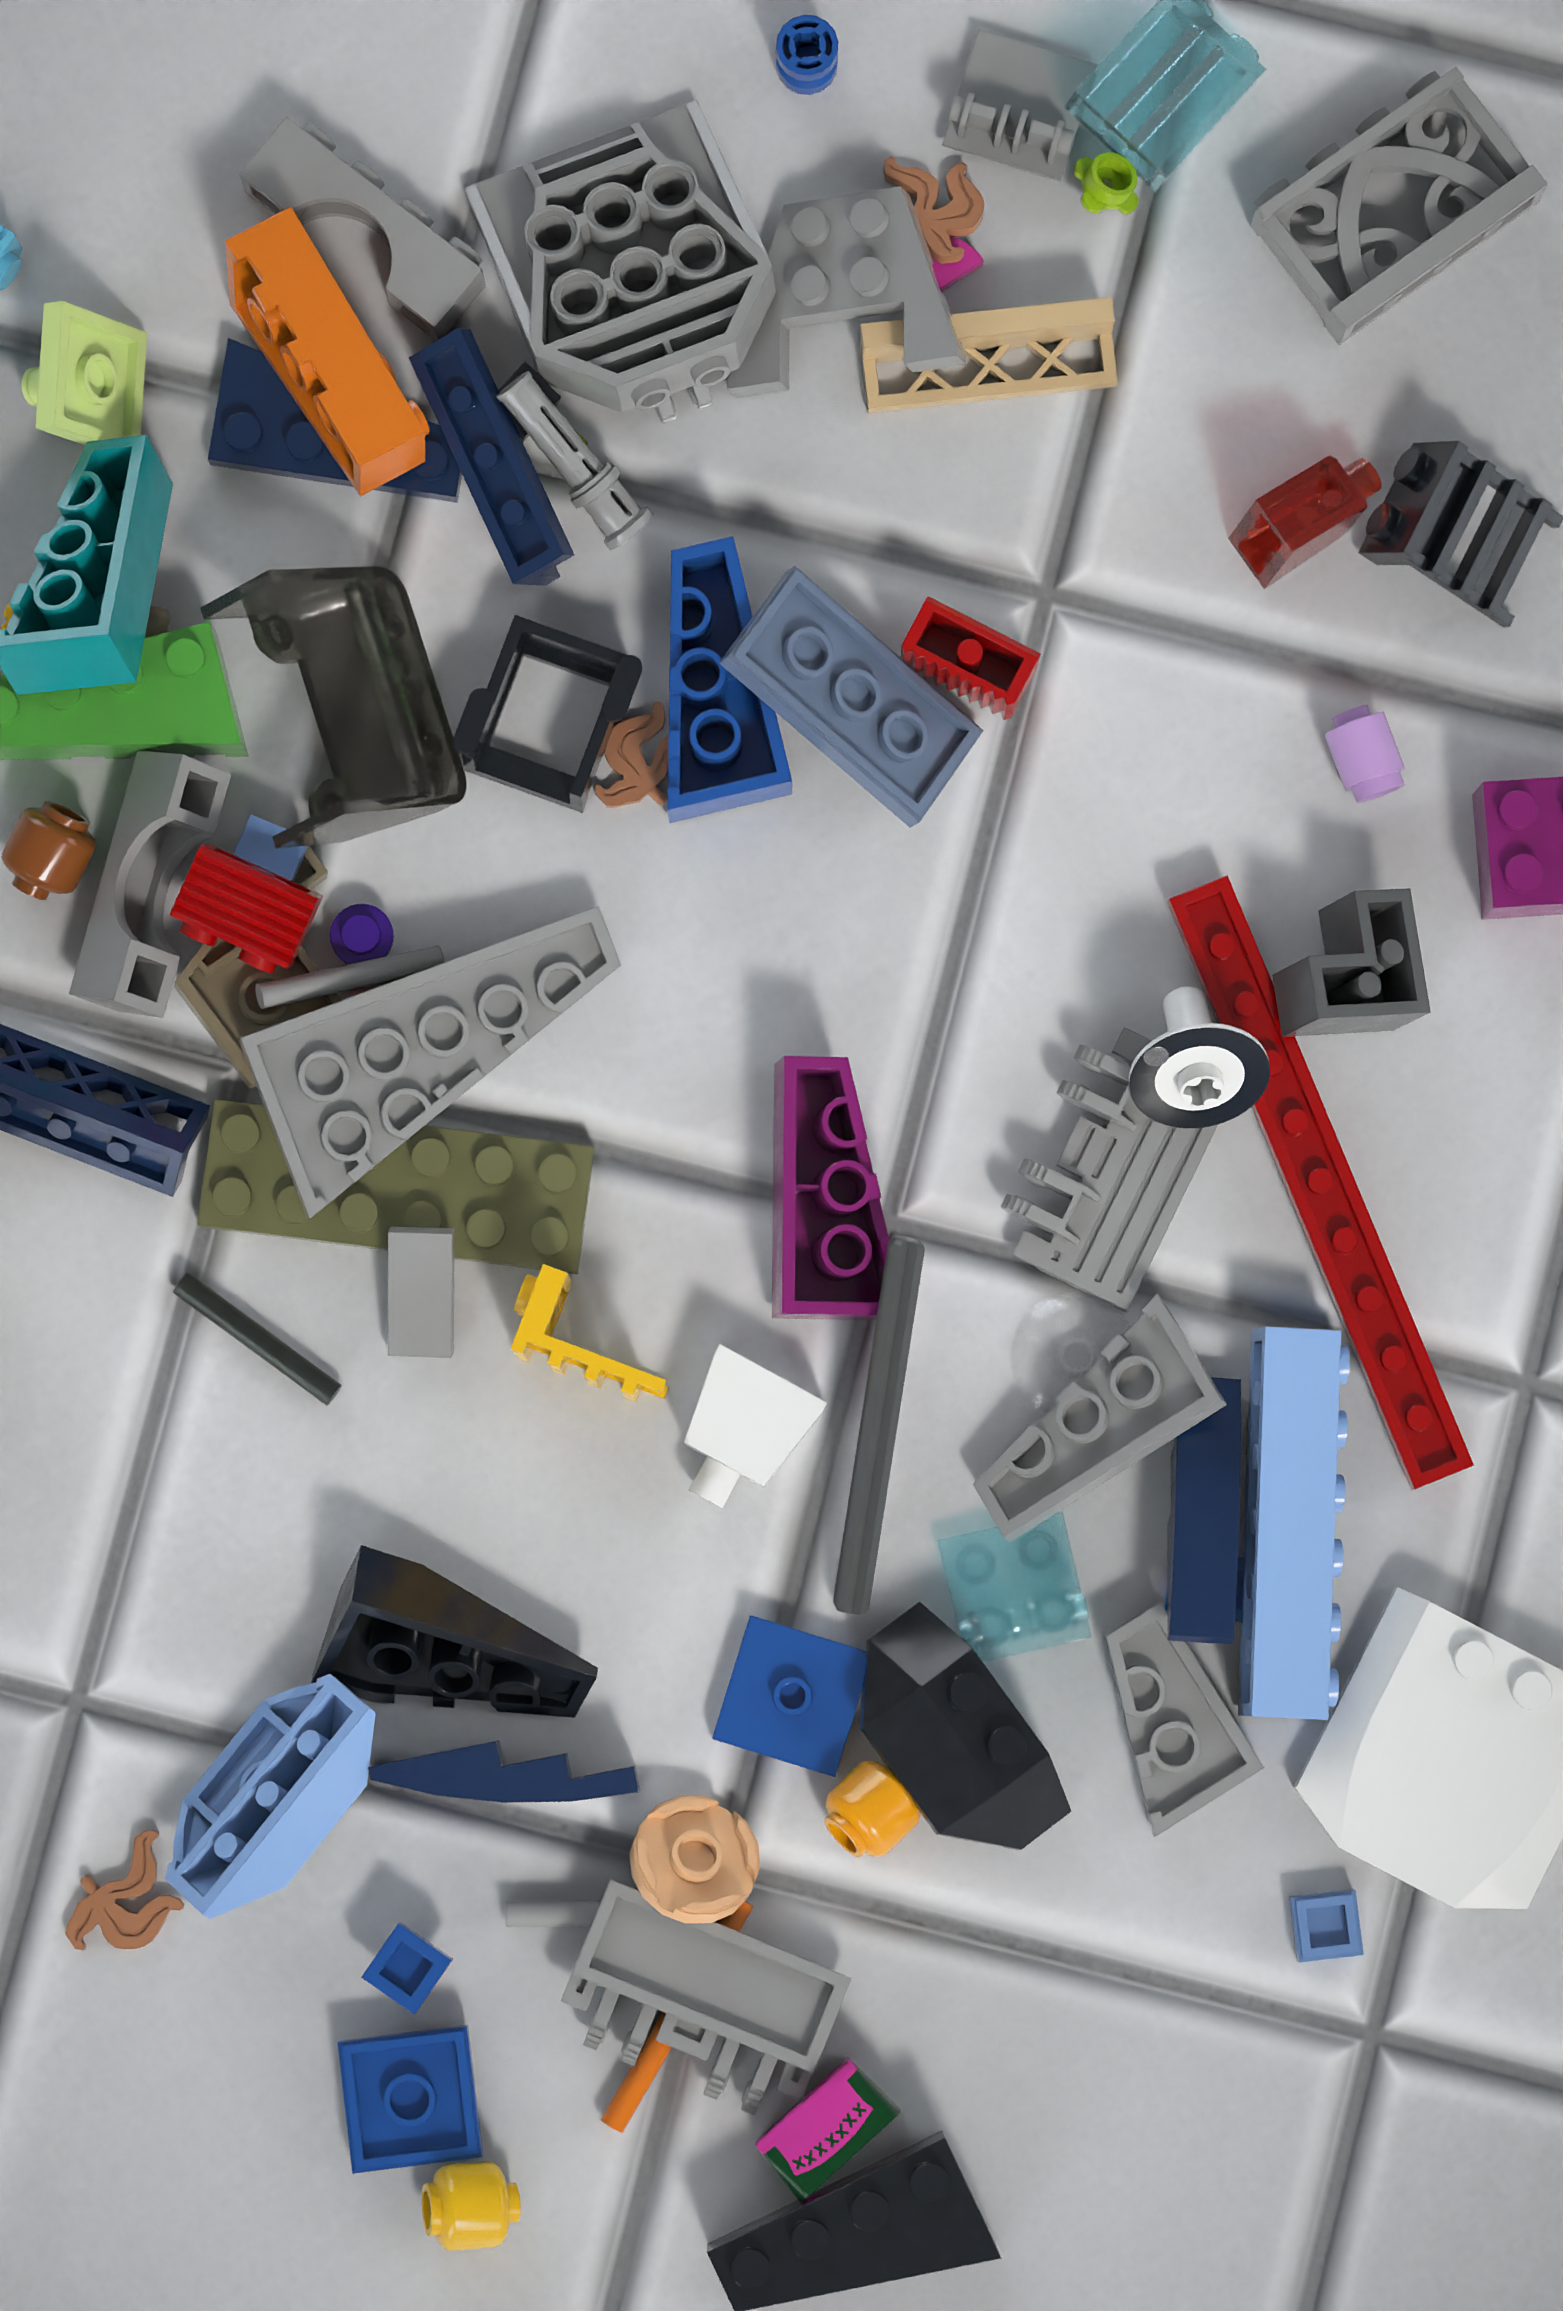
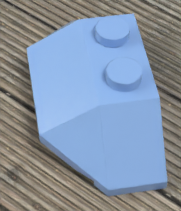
[165,1674,376,1919]

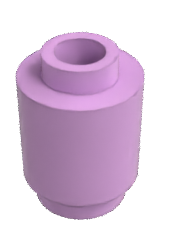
[1324,705,1405,804]

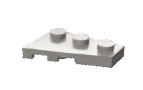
[1105,1602,1264,1837]

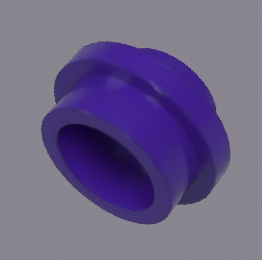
[330,904,394,965]

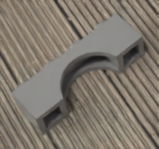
[239,116,486,341]
[69,750,231,1018]

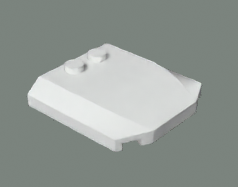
[1293,1587,1563,1909]

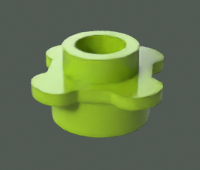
[1073,152,1139,214]

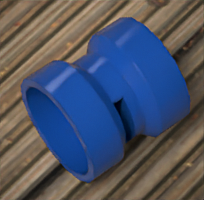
[776,15,839,95]

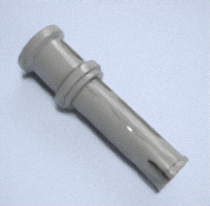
[497,371,653,550]

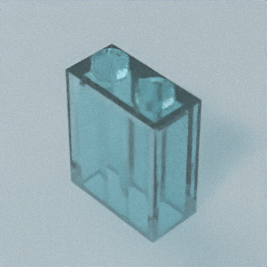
[1064,0,1266,192]

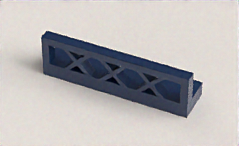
[409,327,575,586]
[0,1024,210,1197]

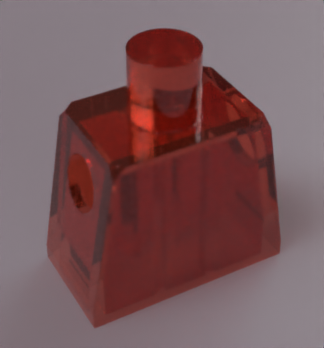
[1228,456,1382,589]

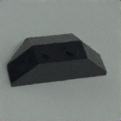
[860,1602,1071,1850]

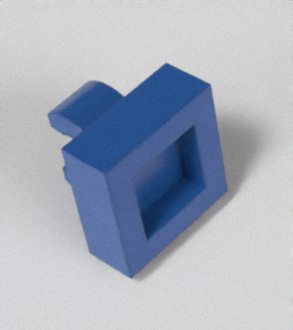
[361,1922,453,2015]

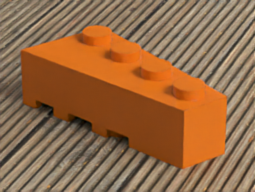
[225,207,429,497]

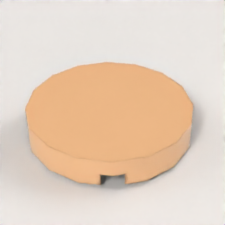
[629,1796,760,1923]

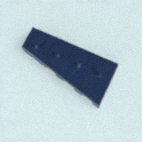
[208,338,462,503]

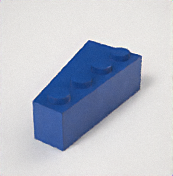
[667,536,792,823]

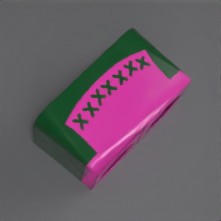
[755,2057,901,2203]

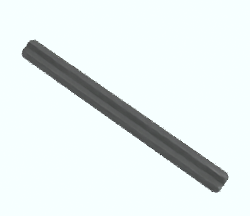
[833,1237,925,1615]

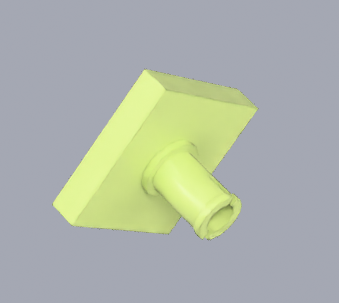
[22,301,147,445]

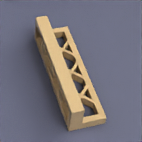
[860,297,1118,413]

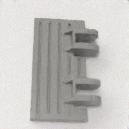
[1000,1027,1218,1312]
[561,1879,852,2115]

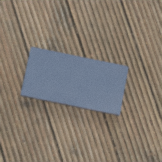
[719,566,984,828]

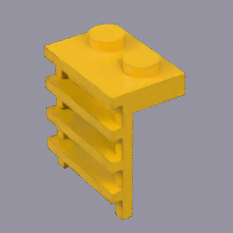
[510,1264,669,1402]

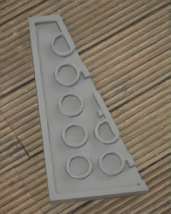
[239,906,621,1220]

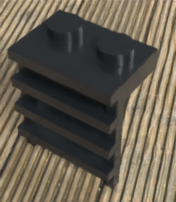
[1358,441,1563,627]

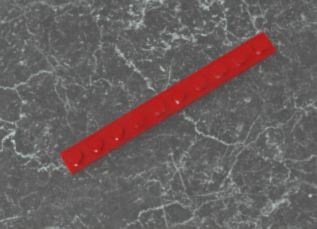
[1167,875,1474,1490]

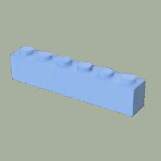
[1238,1327,1350,1720]

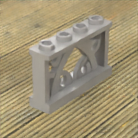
[1250,67,1548,345]

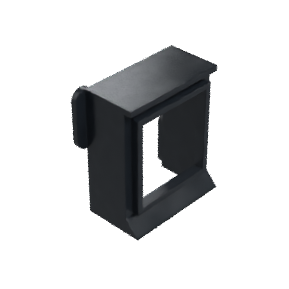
[453,615,643,813]

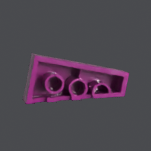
[772,1056,891,1320]

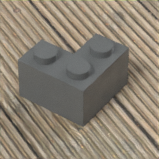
[1272,888,1431,1037]

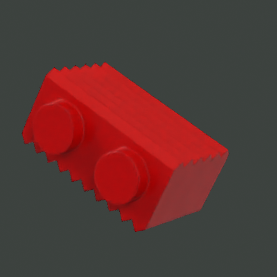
[900,596,1041,720]
[169,842,323,974]

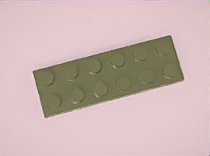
[197,1099,595,1275]

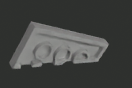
[973,1294,1227,1542]

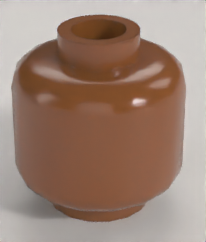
[1,801,96,900]

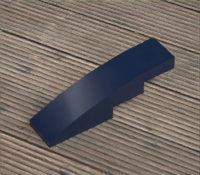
[1167,1377,1241,1645]
[368,1740,640,1803]

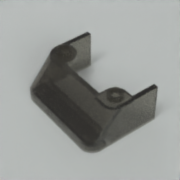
[200,566,467,849]

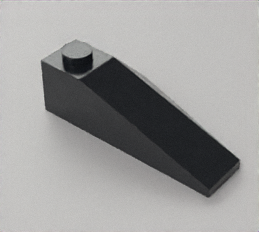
[311,1545,598,1718]

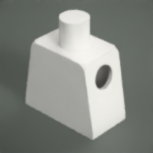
[684,1344,827,1508]

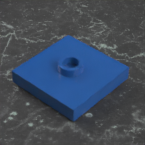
[712,1615,867,1777]
[337,2025,483,2174]

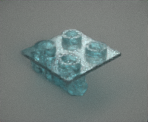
[937,1511,1092,1662]

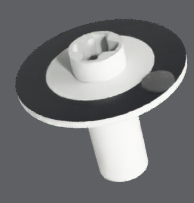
[1129,987,1270,1128]

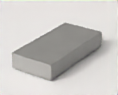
[388,1226,455,1358]

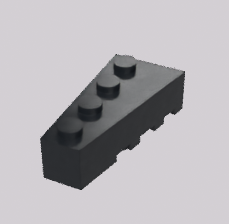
[707,2131,1001,2311]

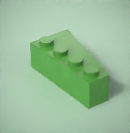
[0,621,249,760]

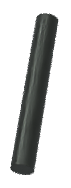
[173,1273,342,1406]

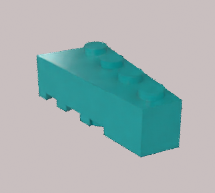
[0,435,173,695]

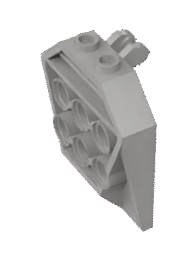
[464,100,776,424]

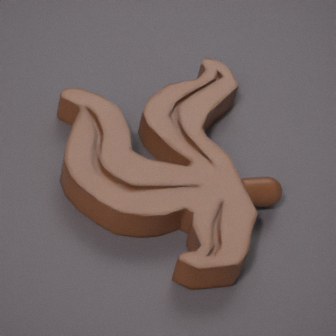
[883,156,985,264]
[595,702,669,808]
[65,1830,184,1951]

